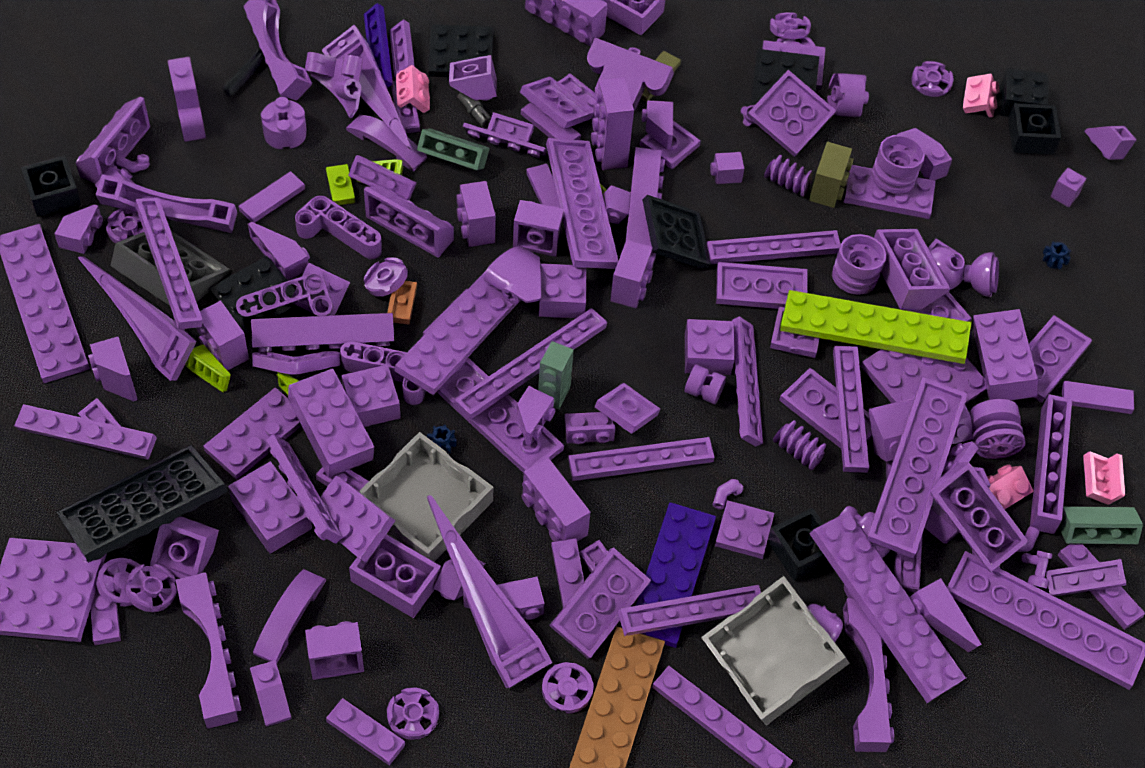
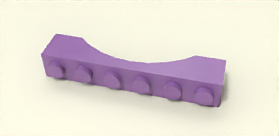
[244,0,312,101]
[96,174,237,233]
[176,572,241,729]
[843,598,894,752]

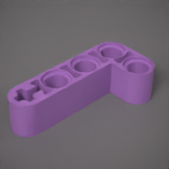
[295,196,382,259]
[236,273,333,316]
[340,341,426,405]

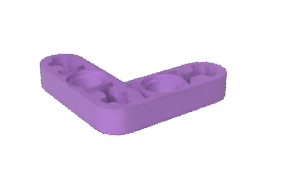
[252,351,341,374]

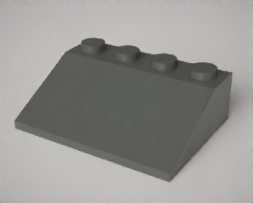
[111,230,230,306]

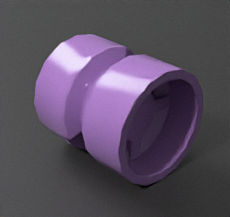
[684,364,727,405]

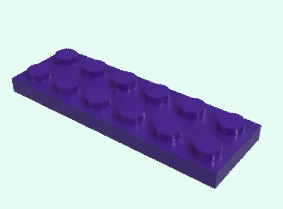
[636,502,716,648]

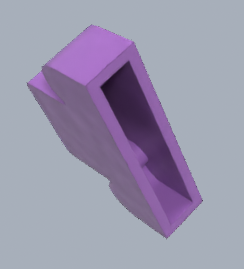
[587,38,674,110]
[168,57,206,142]

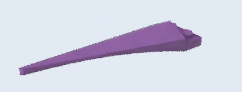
[322,25,412,150]
[78,256,196,381]
[427,495,552,688]

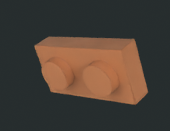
[387,281,417,325]

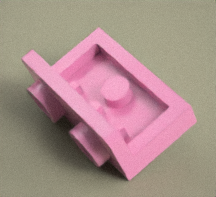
[396,65,430,113]
[963,73,1000,118]
[1083,451,1125,505]
[987,464,1034,509]

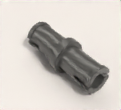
[457,92,491,128]

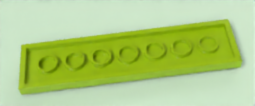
[780,290,971,364]

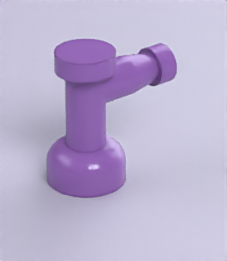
[1021,551,1052,588]

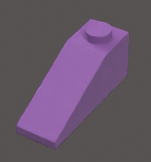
[897,128,952,180]
[248,222,310,281]
[463,577,544,620]
[909,578,982,652]

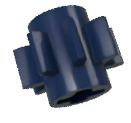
[1042,241,1071,269]
[427,425,457,454]

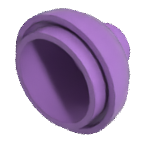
[930,246,965,290]
[964,252,999,297]

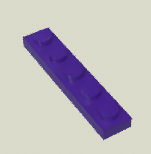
[364,3,393,89]

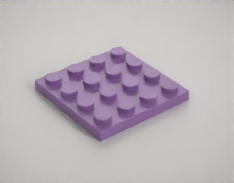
[860,349,987,405]
[0,538,107,642]

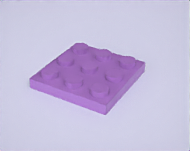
[747,70,836,157]

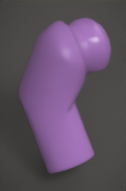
[116,154,150,173]
[713,479,743,509]
[1016,527,1040,552]

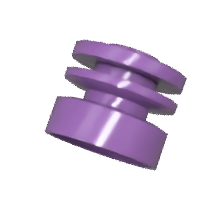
[871,135,925,194]
[832,234,886,295]
[969,399,1025,459]

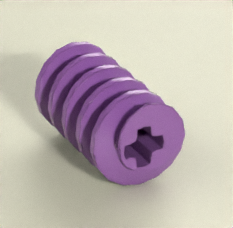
[764,155,812,197]
[773,420,826,471]

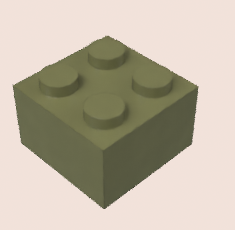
[809,142,854,208]

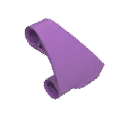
[305,52,363,118]
[483,246,541,304]

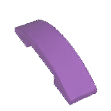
[346,115,427,172]
[253,569,326,663]

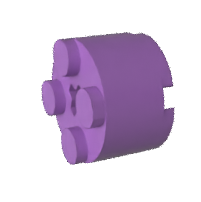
[827,73,869,117]
[261,97,307,149]

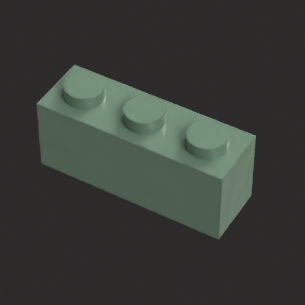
[417,128,490,170]
[538,341,574,409]
[1059,507,1143,544]

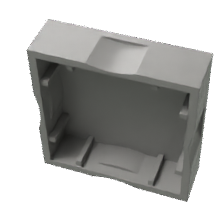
[359,432,494,562]
[701,576,850,725]

